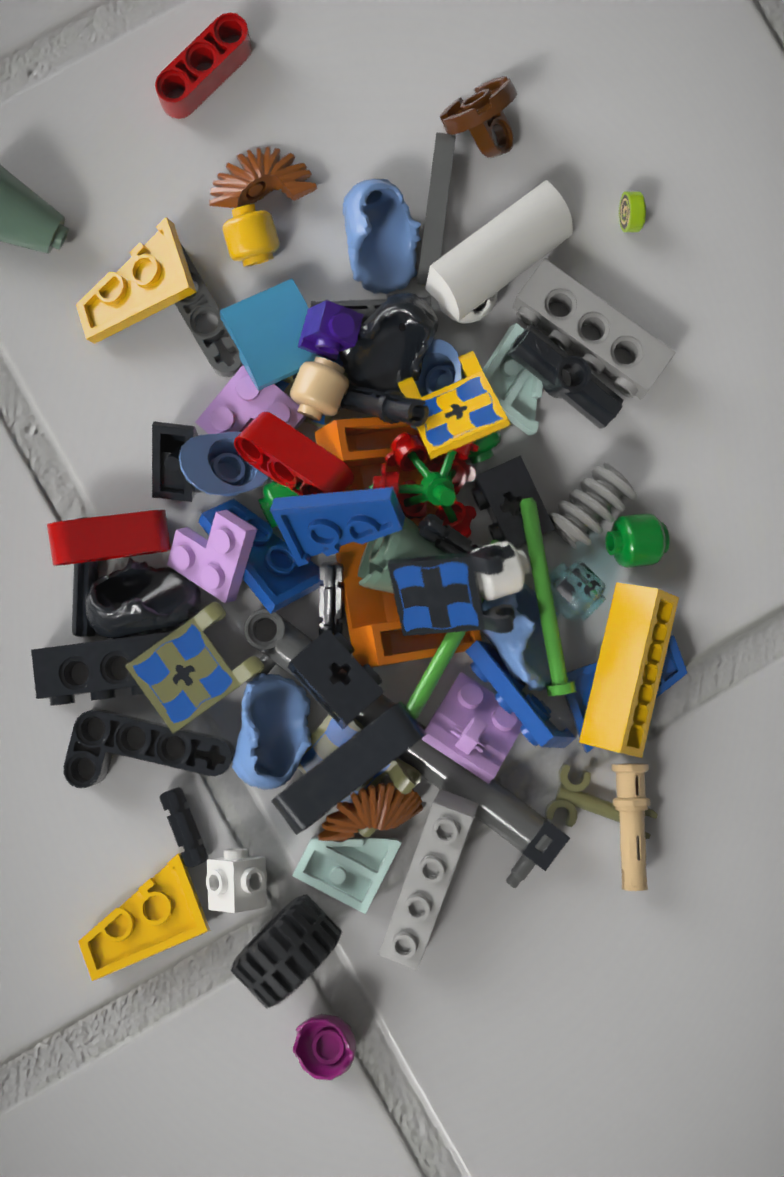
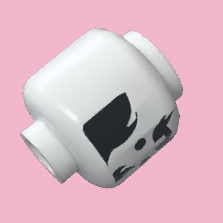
[471,540,530,601]

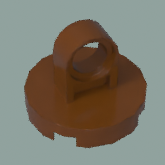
[440,76,517,158]

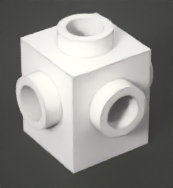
[206,848,267,913]

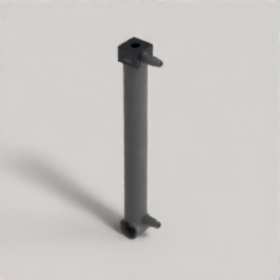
[244,609,570,888]

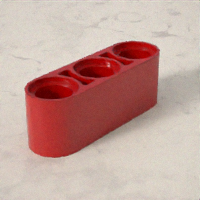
[155,12,252,119]
[234,412,354,496]
[47,510,171,566]

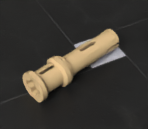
[611,763,650,891]

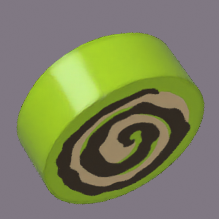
[619,191,646,233]

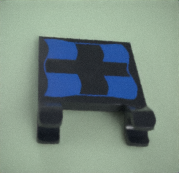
[388,545,515,636]

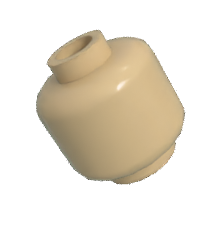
[290,357,350,421]

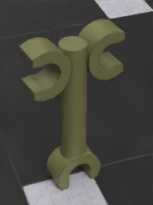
[545,764,658,839]

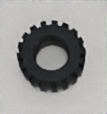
[230,894,342,1008]

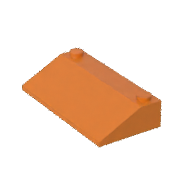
[315,417,482,668]

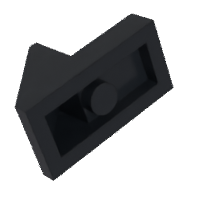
[152,421,198,502]

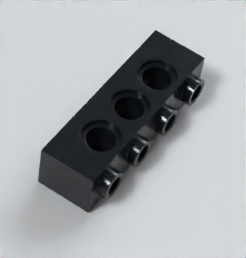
[31,631,173,706]

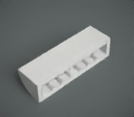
[425,180,573,321]

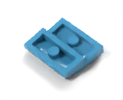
[220,278,327,391]

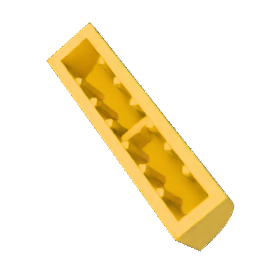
[579,582,679,758]

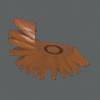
[209,147,317,208]
[318,782,423,841]

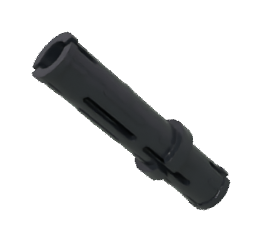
[341,384,429,427]

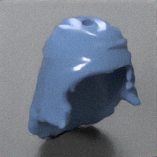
[343,179,421,294]
[482,583,559,691]
[232,673,312,790]

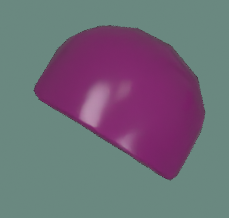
[292,1014,356,1080]

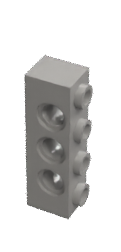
[512,258,676,400]
[378,789,479,971]

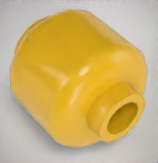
[222,204,280,267]

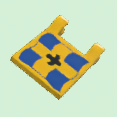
[398,351,510,459]

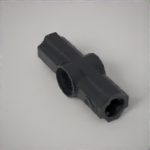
[508,325,624,429]

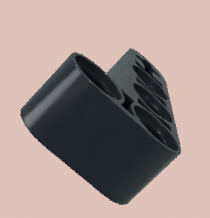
[271,701,427,835]
[63,710,235,788]

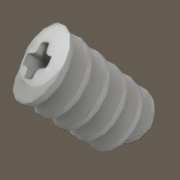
[548,463,637,549]

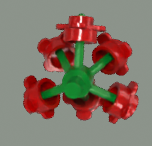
[369,432,479,538]

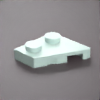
[483,323,543,435]
[292,837,402,914]

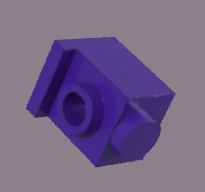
[298,300,364,361]

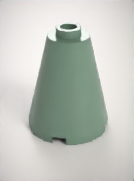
[0,165,69,254]
[358,515,447,593]

